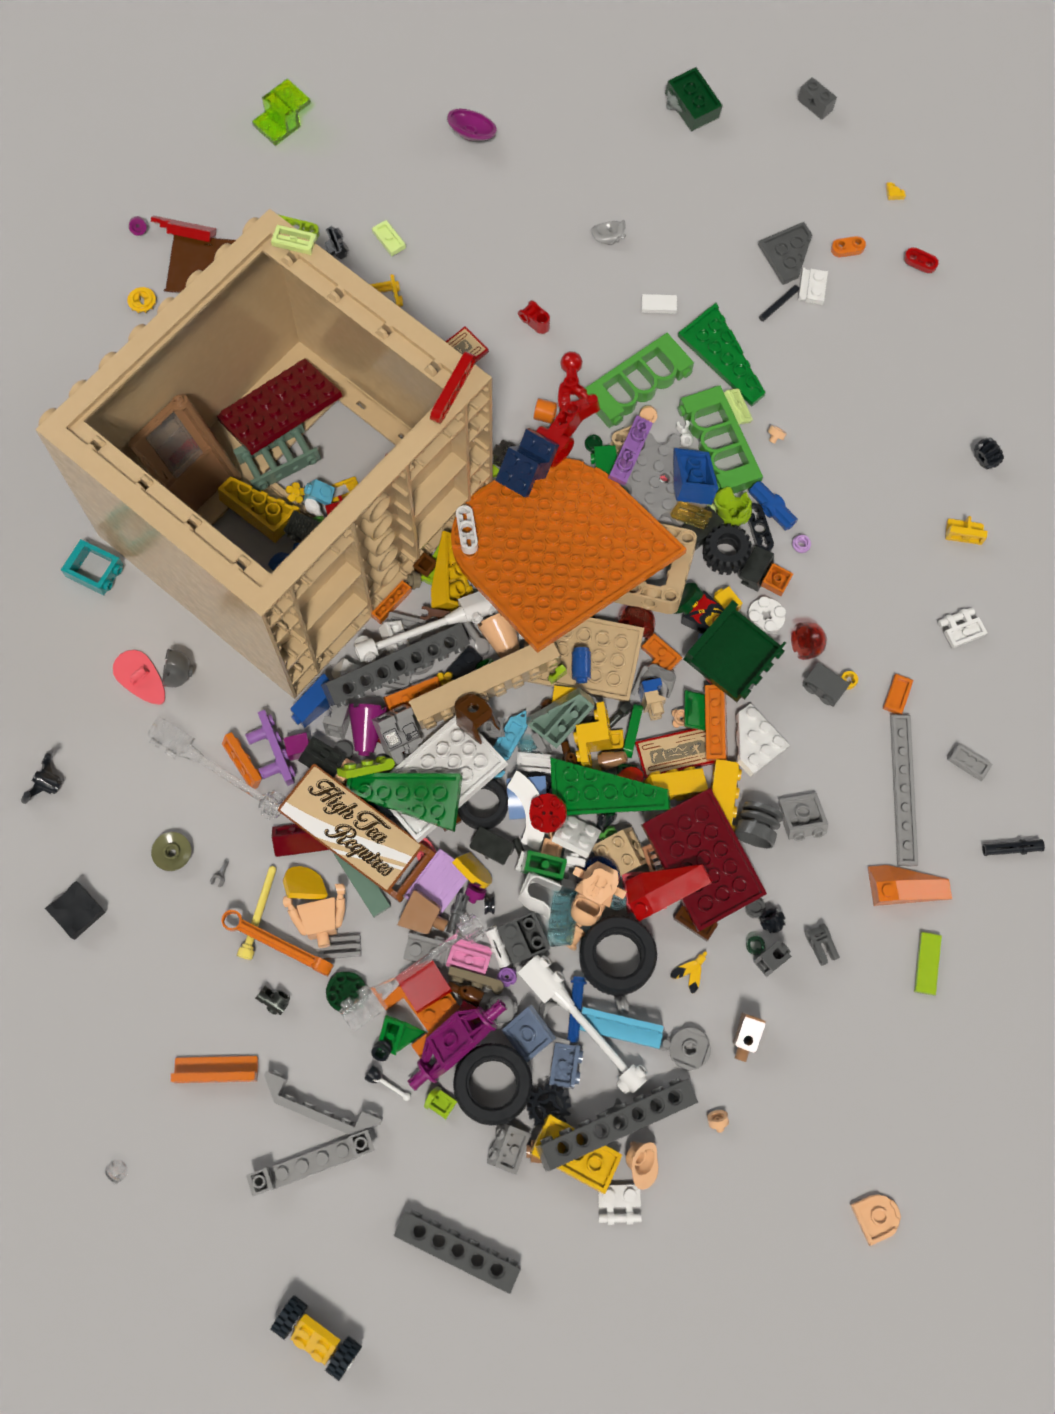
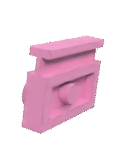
[446,937,493,976]

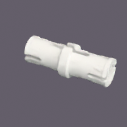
[485,926,511,968]

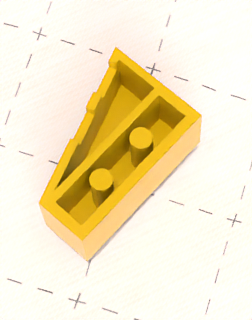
[643,767,708,801]

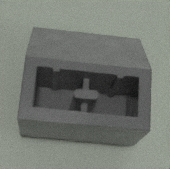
[497,911,551,968]

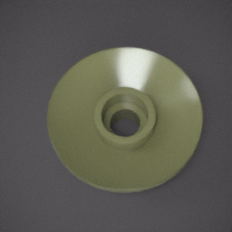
[151,832,192,871]

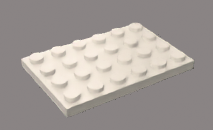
[390,716,508,843]

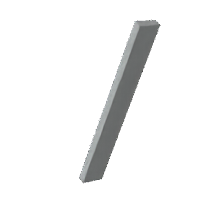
[890,715,918,866]

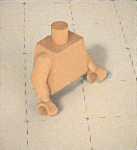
[283,884,346,948]

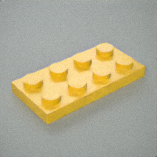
[530,1115,623,1194]

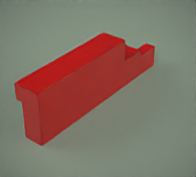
[151,216,216,242]

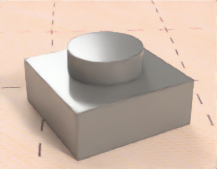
[531,733,551,754]

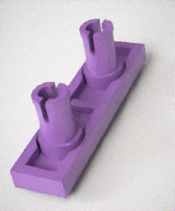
[608,415,653,486]
[245,710,296,786]

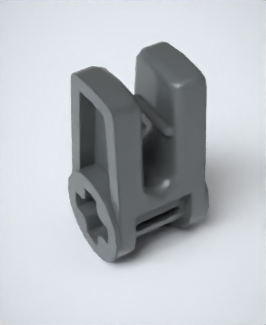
[805,923,840,966]

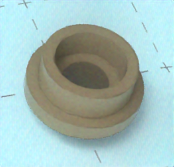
[407,571,421,590]

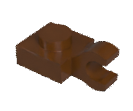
[420,606,451,620]

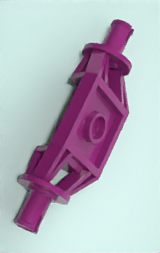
[407,999,508,1090]

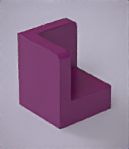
[284,732,309,761]

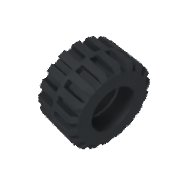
[703,524,752,575]

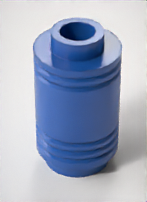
[572,647,591,684]

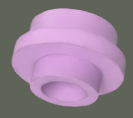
[792,535,811,553]

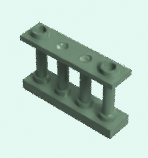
[233,423,321,491]

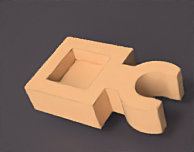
[540,832,563,857]

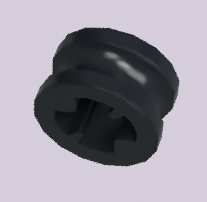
[484,896,495,915]
[371,1040,392,1062]

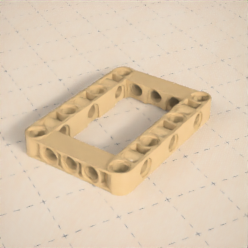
[614,523,697,614]

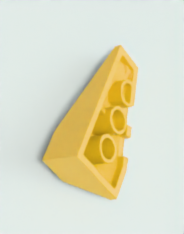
[431,531,474,611]

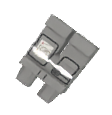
[371,704,422,764]

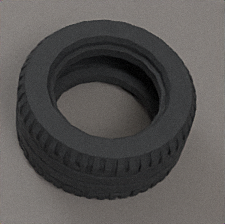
[579,915,658,996]
[453,1043,533,1126]

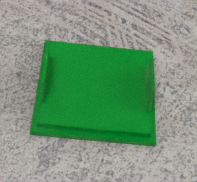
[685,690,706,731]

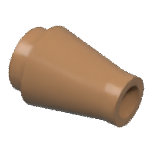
[598,751,628,771]

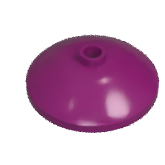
[447,109,497,141]

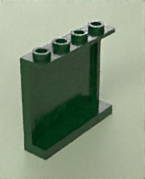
[683,600,786,703]

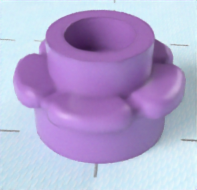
[497,967,517,987]

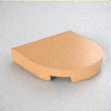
[850,1195,901,1246]

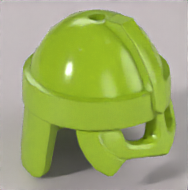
[714,487,752,527]

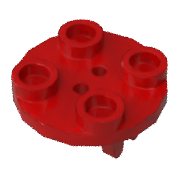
[529,793,567,833]

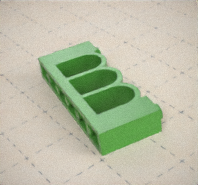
[585,333,694,428]
[678,385,763,494]

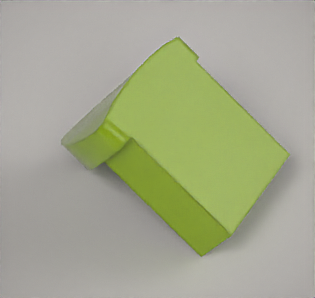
[424,1086,457,1120]

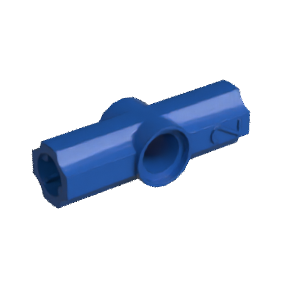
[748,481,798,531]

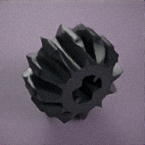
[974,437,1004,469]

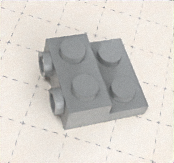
[778,793,828,841]

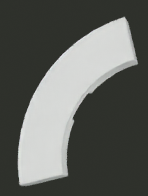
[507,771,545,851]

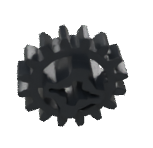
[526,1084,572,1128]

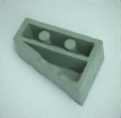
[527,687,595,749]

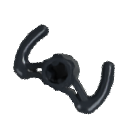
[21,751,63,804]

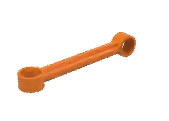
[221,910,334,976]

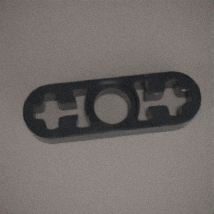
[748,503,774,552]

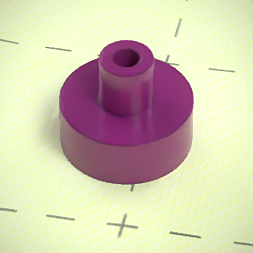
[129,216,147,236]
[465,883,487,904]

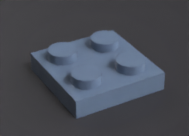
[502,1005,556,1062]

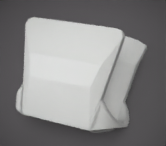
[518,872,562,921]

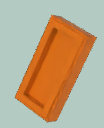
[883,674,914,715]

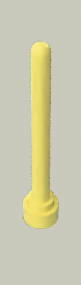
[236,866,276,960]

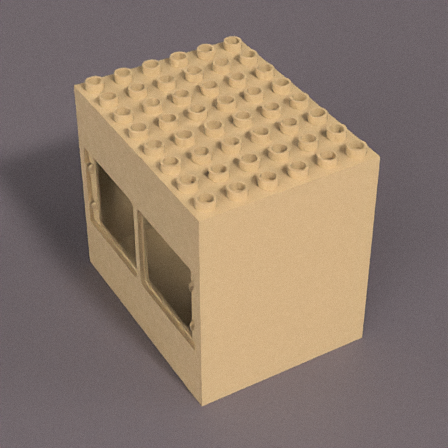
[35,209,493,699]

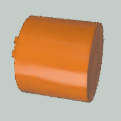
[533,398,557,424]

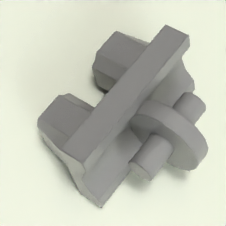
[477,717,505,738]

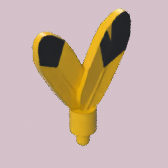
[670,951,707,994]

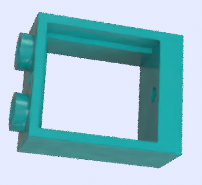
[61,539,123,596]

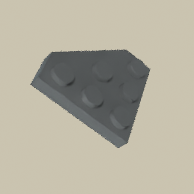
[758,222,812,285]

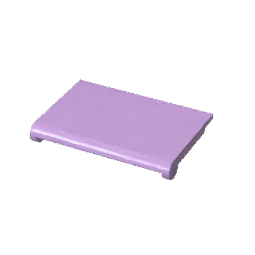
[404,849,467,916]

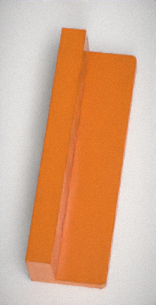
[705,685,728,761]
[171,1056,258,1083]

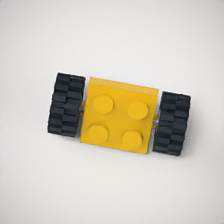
[270,1295,362,1381]

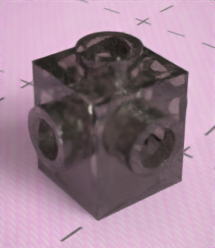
[492,439,516,468]

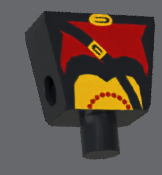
[681,590,724,634]

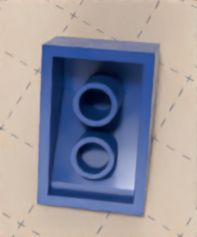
[673,448,718,505]

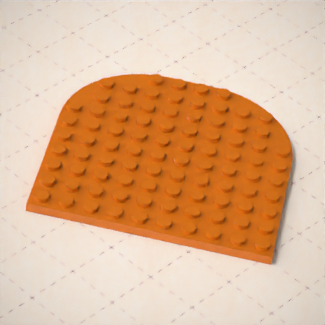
[451,458,687,653]

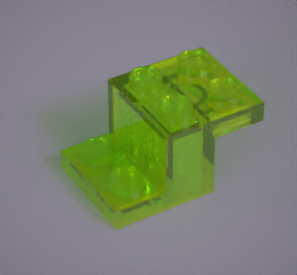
[252,78,311,146]

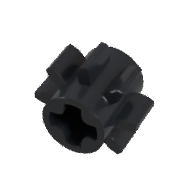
[760,908,786,933]

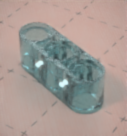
[547,891,576,947]

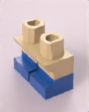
[638,678,666,721]

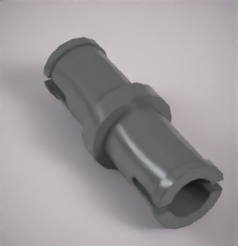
[446,893,469,935]

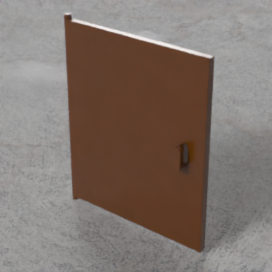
[164,235,236,293]

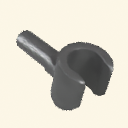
[210,860,229,887]

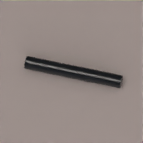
[759,285,800,322]

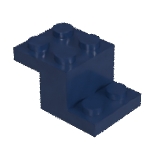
[495,428,559,498]

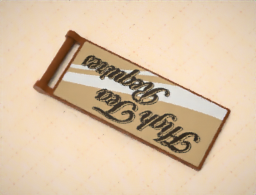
[278,764,435,903]

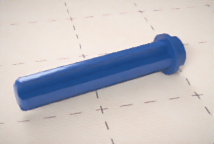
[567,976,587,1043]

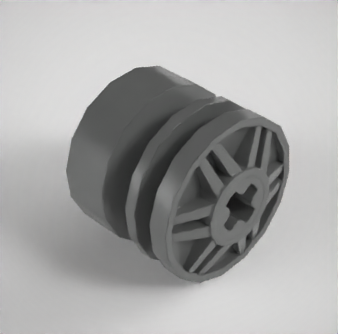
[734,801,783,849]

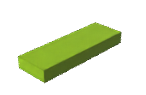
[914,932,942,996]

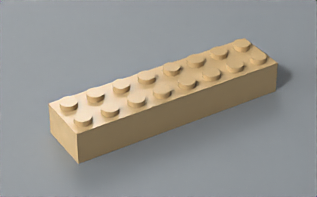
[409,642,561,730]

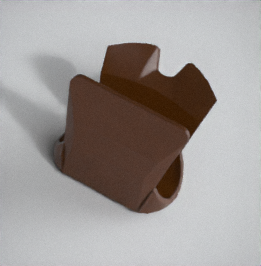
[454,694,500,745]

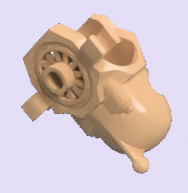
[570,861,627,928]

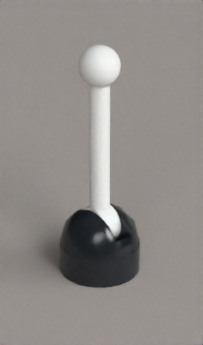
[364,1065,411,1101]

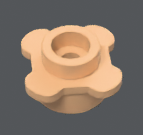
[672,709,688,728]

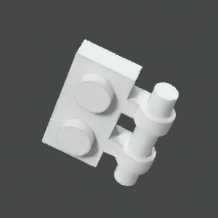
[938,608,988,649]
[598,1185,642,1225]

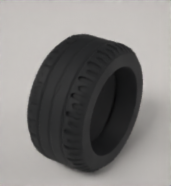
[458,779,508,830]

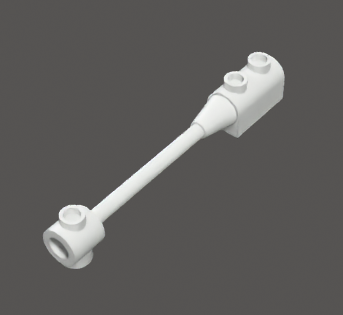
[354,591,499,663]
[518,955,648,1094]

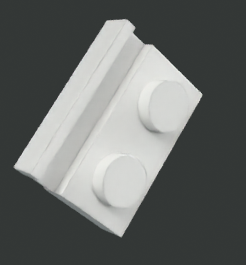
[798,267,828,305]

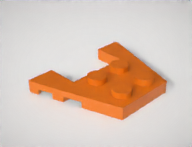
[375,986,460,1059]

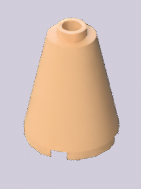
[477,613,520,658]

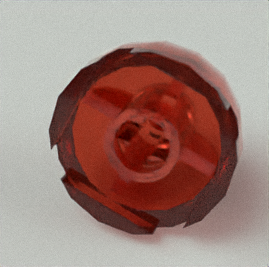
[618,606,656,639]
[791,622,827,660]

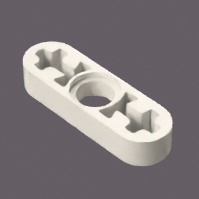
[456,505,478,555]

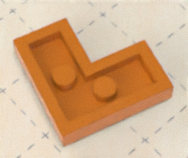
[641,633,682,680]

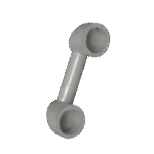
[458,622,489,656]

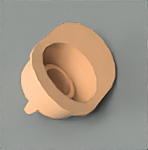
[625,1141,658,1190]

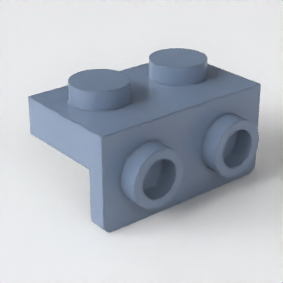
[549,1043,583,1089]

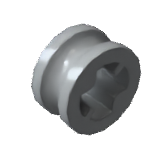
[614,996,629,1016]

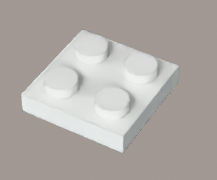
[552,815,602,858]

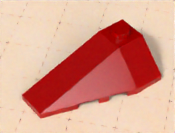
[625,864,712,921]

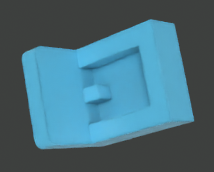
[304,479,335,505]

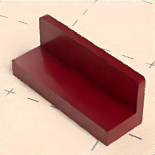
[271,824,329,857]

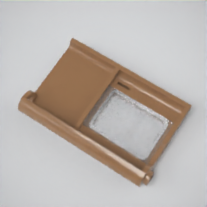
[129,395,242,523]

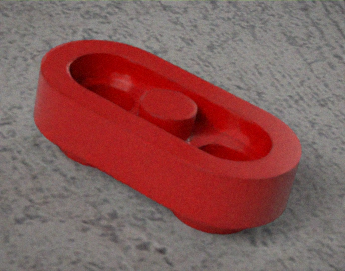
[904,247,939,273]

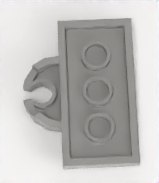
[376,612,434,690]

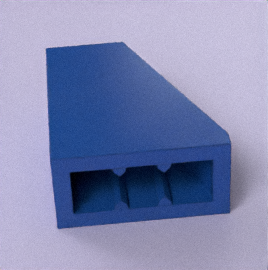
[290,674,330,728]

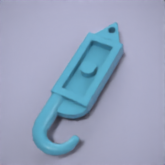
[493,711,528,779]

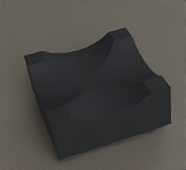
[45,881,106,940]

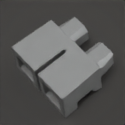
[322,699,350,739]

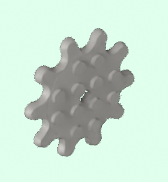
[618,433,707,528]

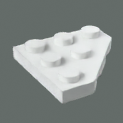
[736,704,790,777]

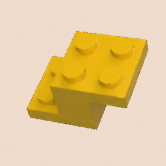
[573,702,613,769]

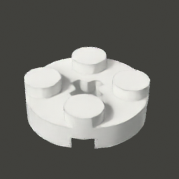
[747,597,786,634]

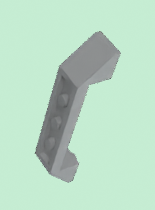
[264,1070,382,1136]
[246,1130,374,1196]

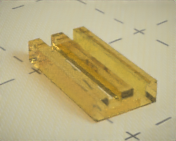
[671,501,712,530]

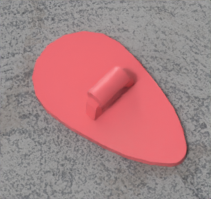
[113,650,165,705]

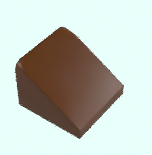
[413,552,436,577]

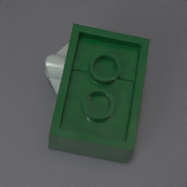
[665,67,723,132]

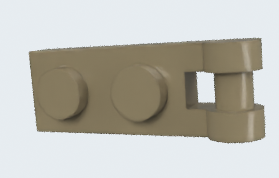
[448,966,504,995]

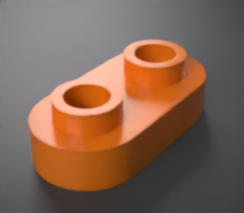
[831,236,866,257]

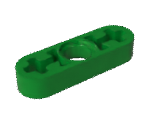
[623,704,643,758]

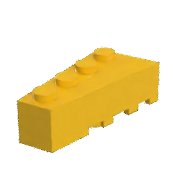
[218,477,300,543]

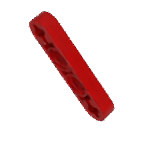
[430,351,476,424]

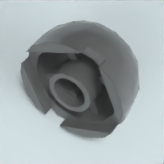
[162,649,193,687]

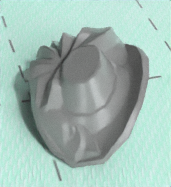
[591,220,626,245]

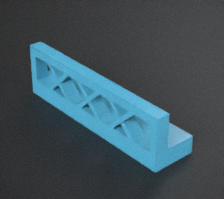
[580,1007,664,1050]

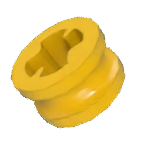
[841,671,858,690]

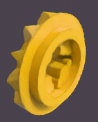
[127,287,156,314]

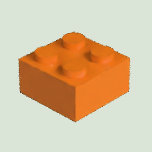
[761,563,793,596]

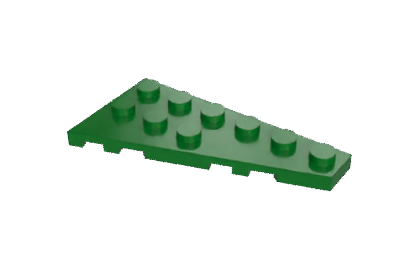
[678,303,766,406]
[550,757,670,816]
[346,773,462,832]

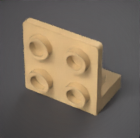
[592,827,647,877]

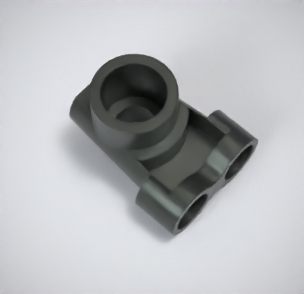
[255,986,290,1015]

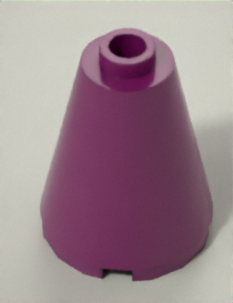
[349,703,387,756]

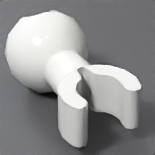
[676,420,693,447]

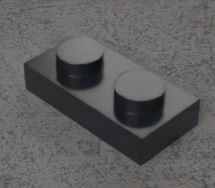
[444,646,483,680]

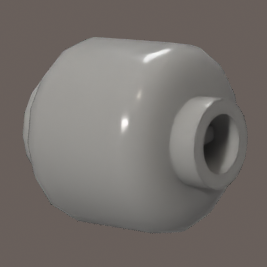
[486,996,517,1024]

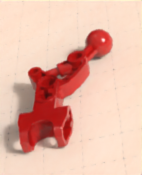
[536,351,600,467]

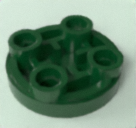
[673,582,703,615]
[326,971,367,1013]

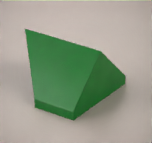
[379,1015,426,1055]

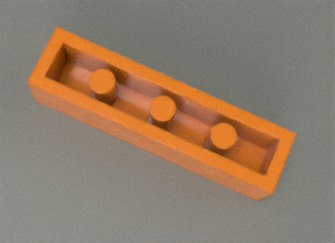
[371,580,412,624]

